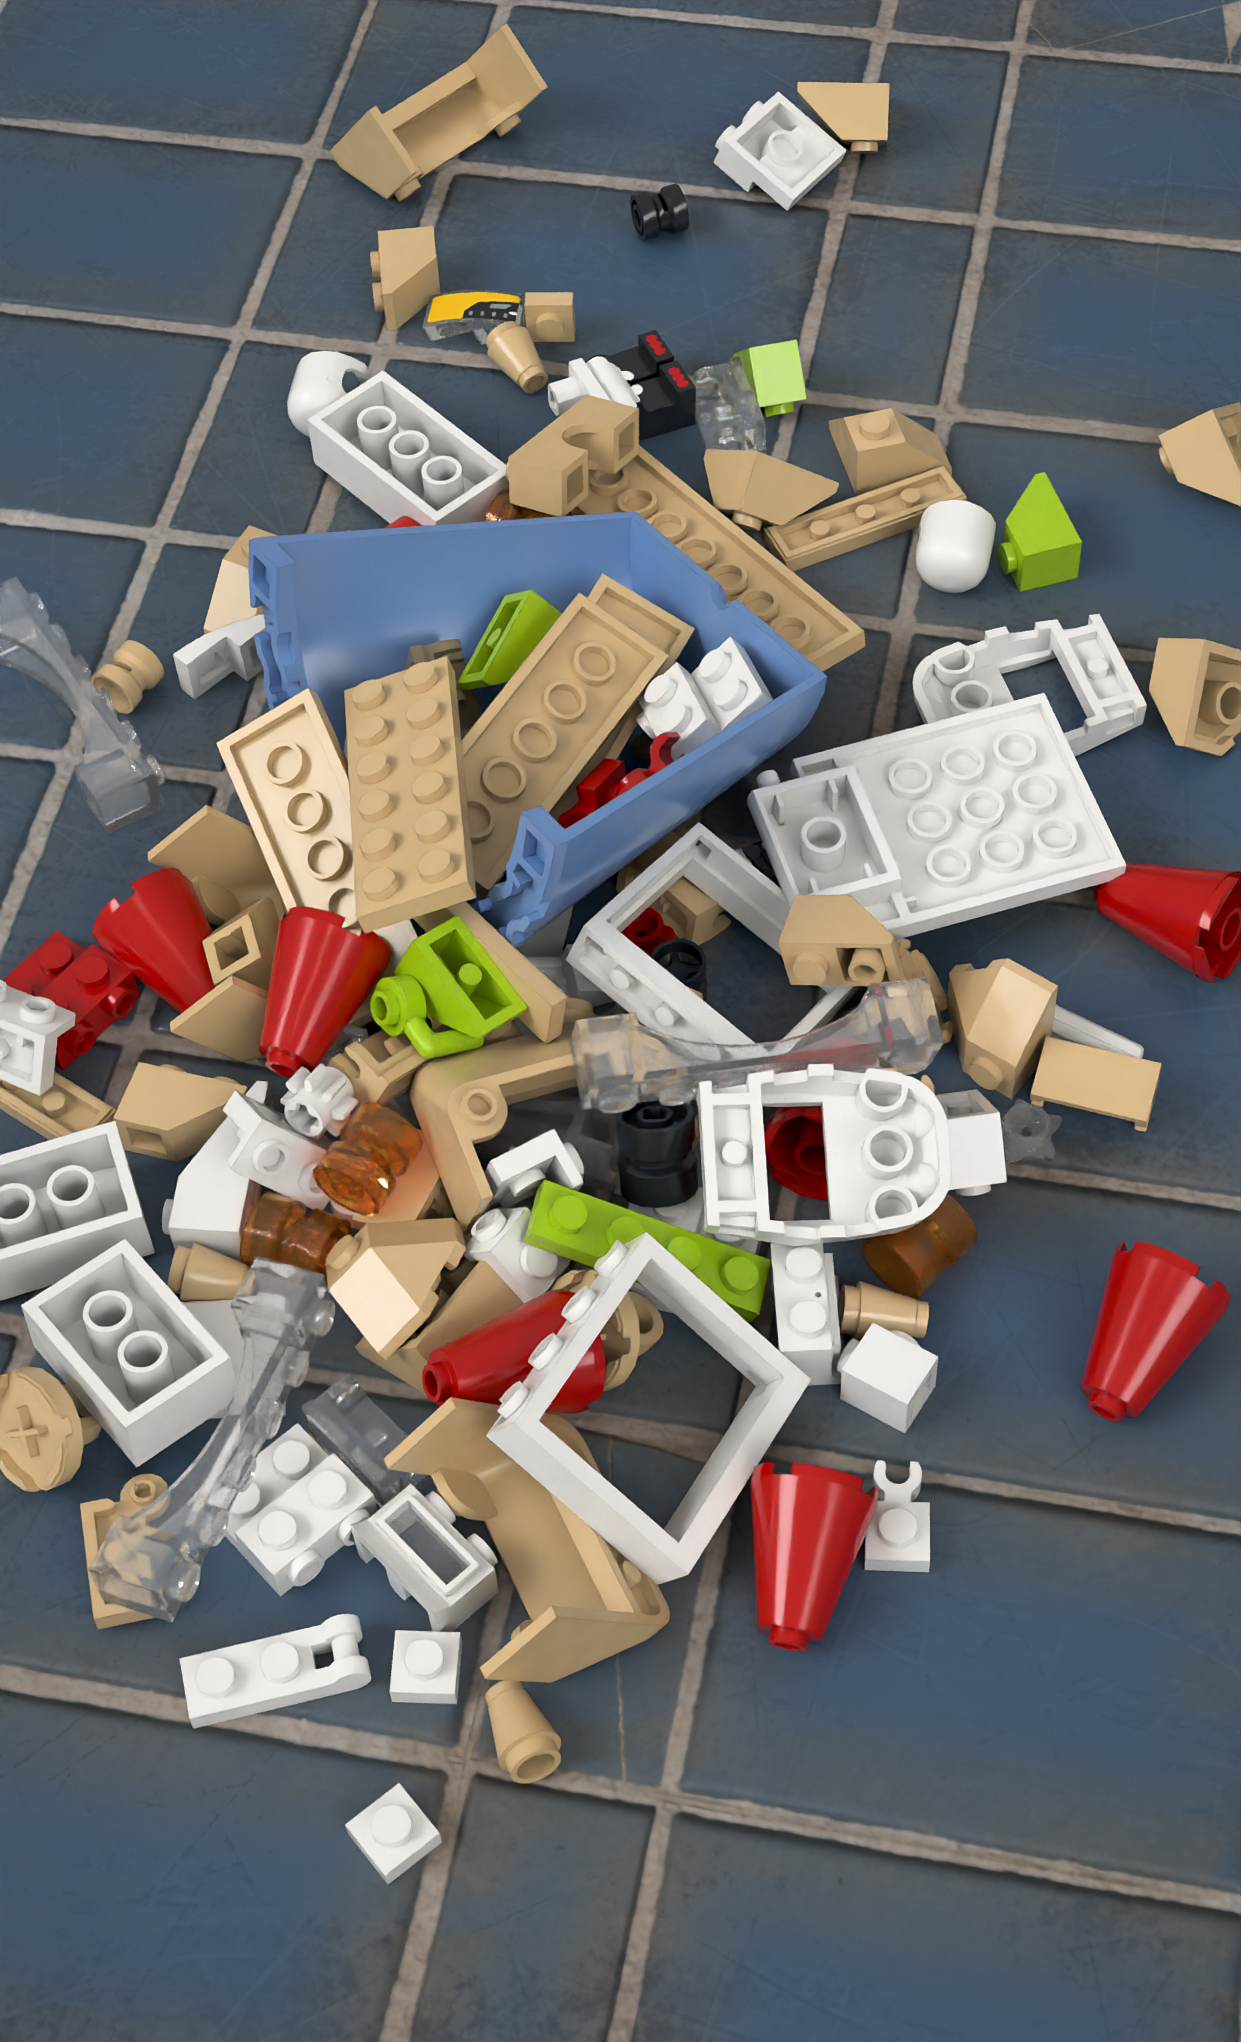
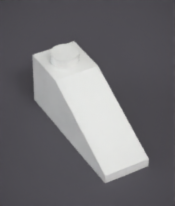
[162,1081,275,1262]

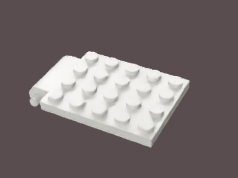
[747,693,1126,940]

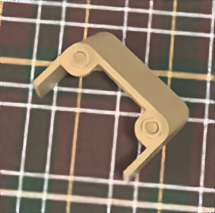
[330,24,548,202]
[147,805,354,1061]
[410,1015,700,1235]
[384,1397,670,1683]

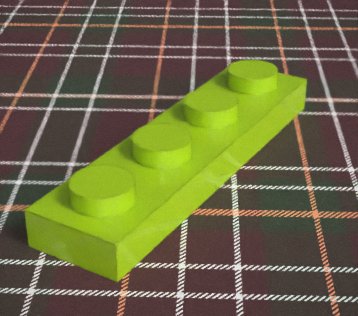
[523,1180,771,1322]

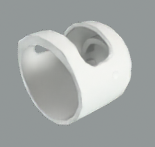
[287,351,371,437]
[916,500,996,593]

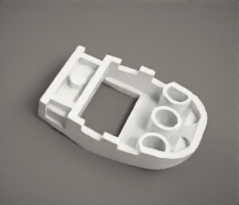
[913,614,1147,757]
[696,1063,952,1246]

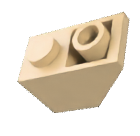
[370,226,441,331]
[778,895,905,987]
[202,896,280,991]
[113,1062,248,1162]

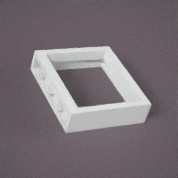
[565,822,859,1088]
[486,1232,811,1585]

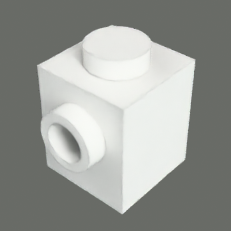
[836,1323,938,1433]

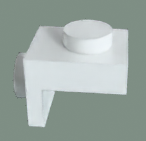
[463,1207,571,1303]

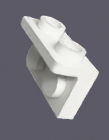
[0,980,76,1096]
[223,1090,353,1211]
[484,1129,584,1214]

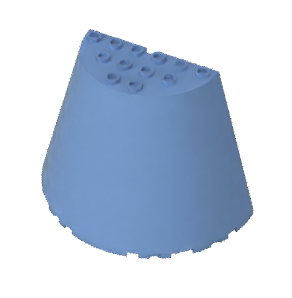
[248,511,828,948]

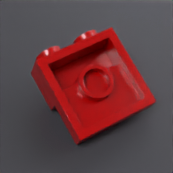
[2,930,140,1071]

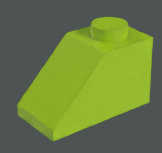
[733,339,807,417]
[998,472,1082,592]
[456,590,562,690]
[394,915,528,1039]

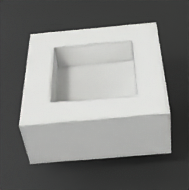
[389,1630,462,1704]
[345,1783,442,1884]

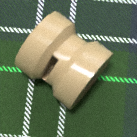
[91,640,165,714]

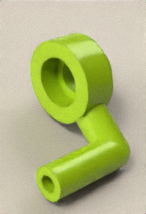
[370,974,484,1059]

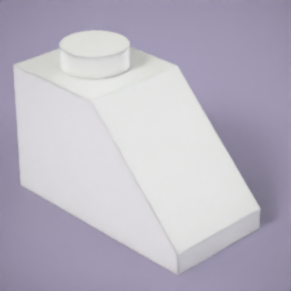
[935,1089,1007,1196]

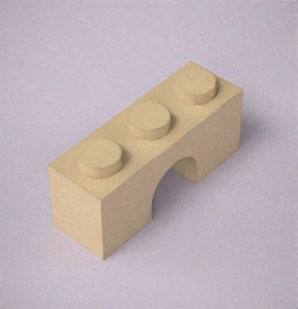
[506,395,639,517]

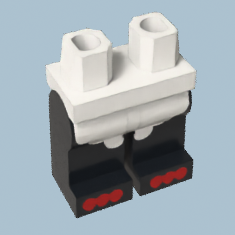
[548,330,696,441]

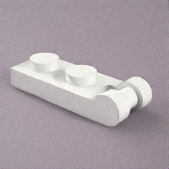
[179,1614,371,1729]

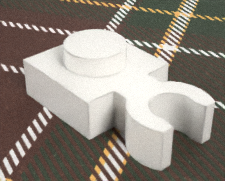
[865,1460,930,1572]

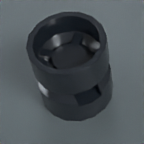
[615,1096,698,1208]

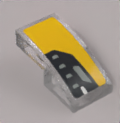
[422,289,526,345]

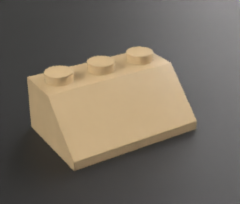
[355,1233,570,1395]

